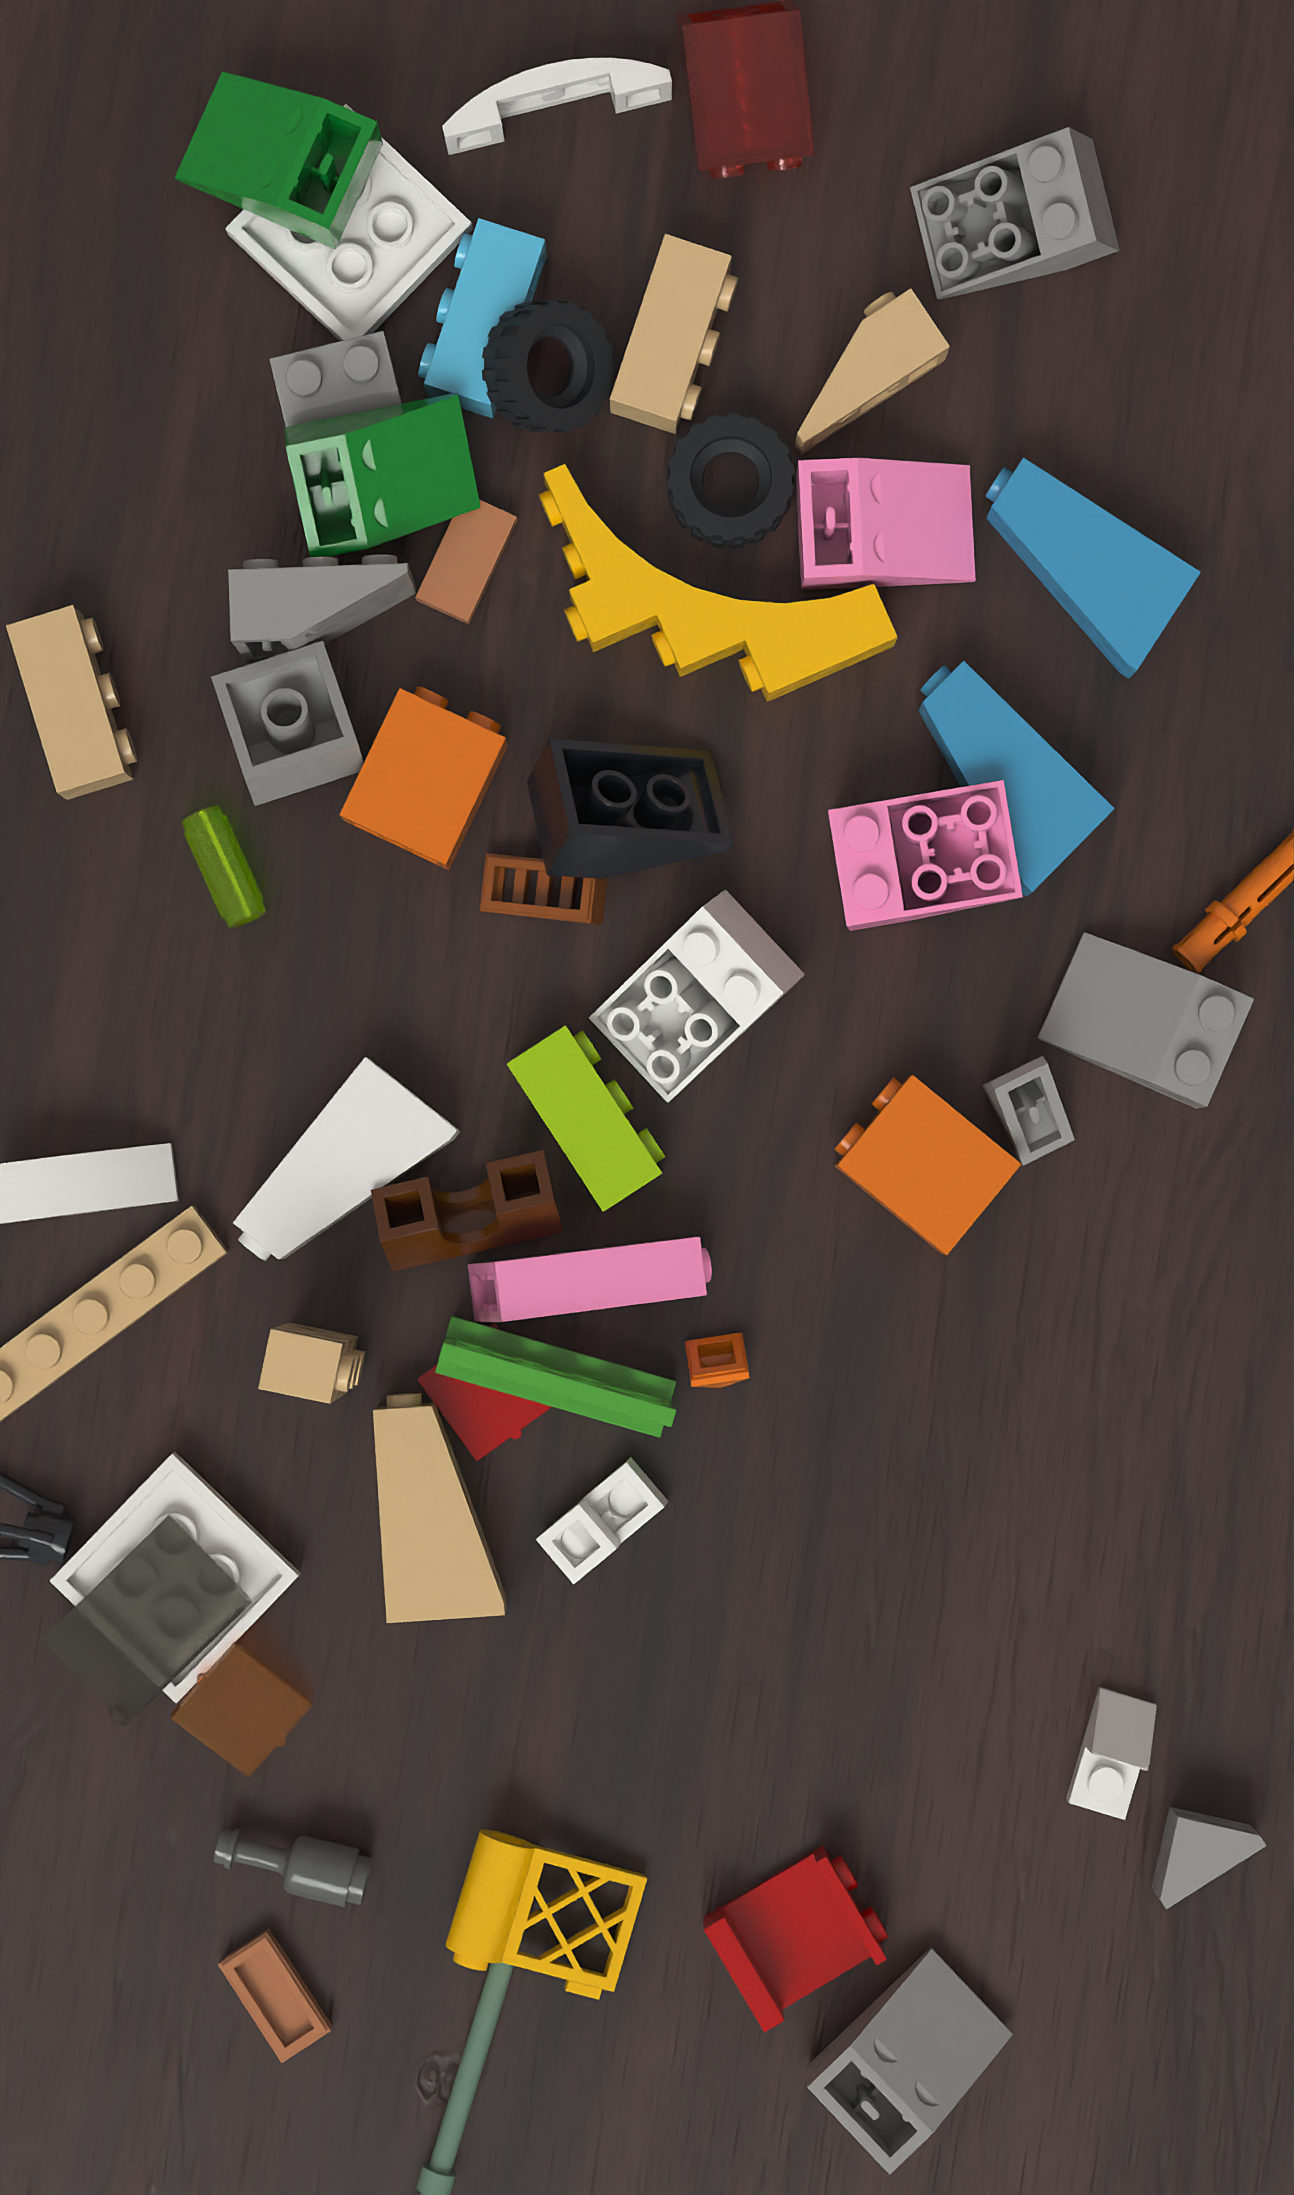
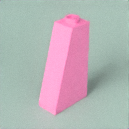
[468,1237,712,1322]

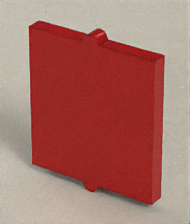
[417,1323,552,1462]

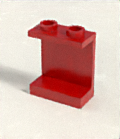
[703,1846,889,2033]

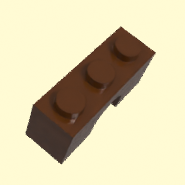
[371,1150,563,1272]

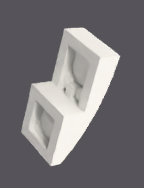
[536,1457,669,1584]

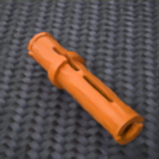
[1171,829,1294,974]

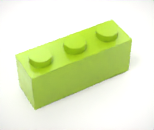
[507,1025,665,1212]

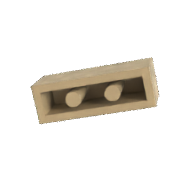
[610,234,738,434]
[6,605,137,800]
[258,1322,365,1404]

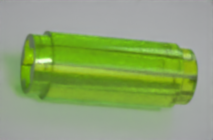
[182,806,266,929]

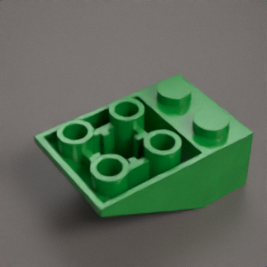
[175,71,383,249]
[284,393,481,557]

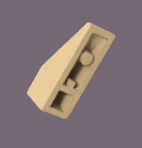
[795,288,950,455]

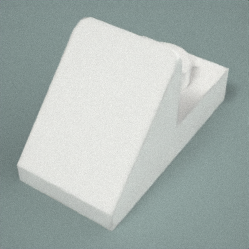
[1066,1687,1157,1820]

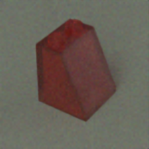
[675,0,815,178]

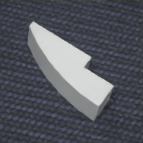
[0,1143,179,1224]

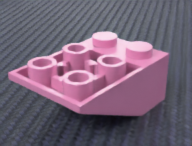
[796,458,976,591]
[828,780,1023,931]

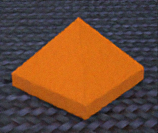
[685,1333,750,1388]

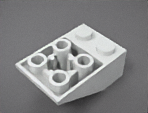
[589,889,805,1103]

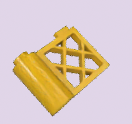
[445,1829,648,2000]

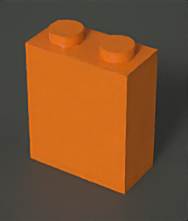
[339,686,508,870]
[834,1075,1021,1255]

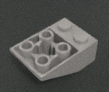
[910,127,1120,300]
[228,555,416,660]
[804,1947,1013,2175]

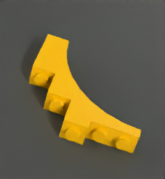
[538,464,898,702]

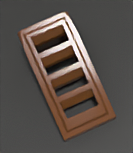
[480,853,608,925]

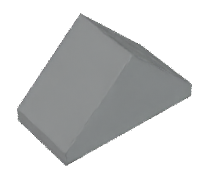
[982,1056,1075,1166]
[1151,1806,1266,1909]

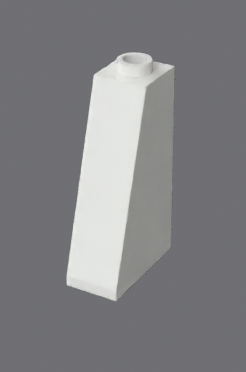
[233,1057,461,1261]

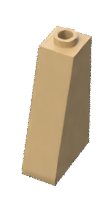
[373,1393,507,1623]

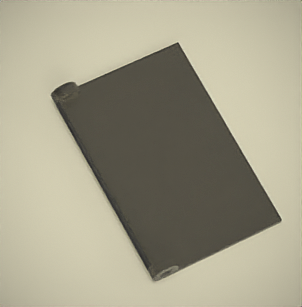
[42,1515,252,1727]

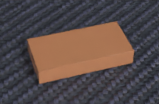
[415,499,518,625]
[218,1928,333,2063]

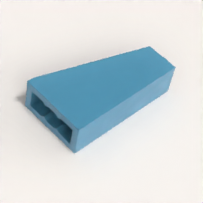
[985,457,1201,679]
[918,661,1115,897]

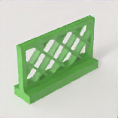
[435,1315,676,1438]

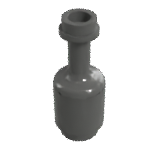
[214,1827,373,1907]

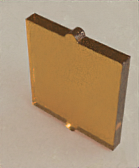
[170,1642,312,1778]

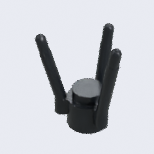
[0,1473,76,1566]

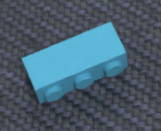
[418,218,547,418]

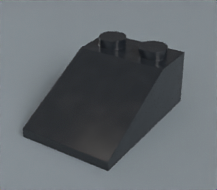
[527,738,734,879]

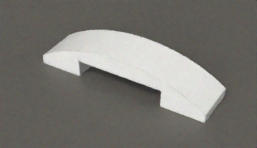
[442,58,672,155]

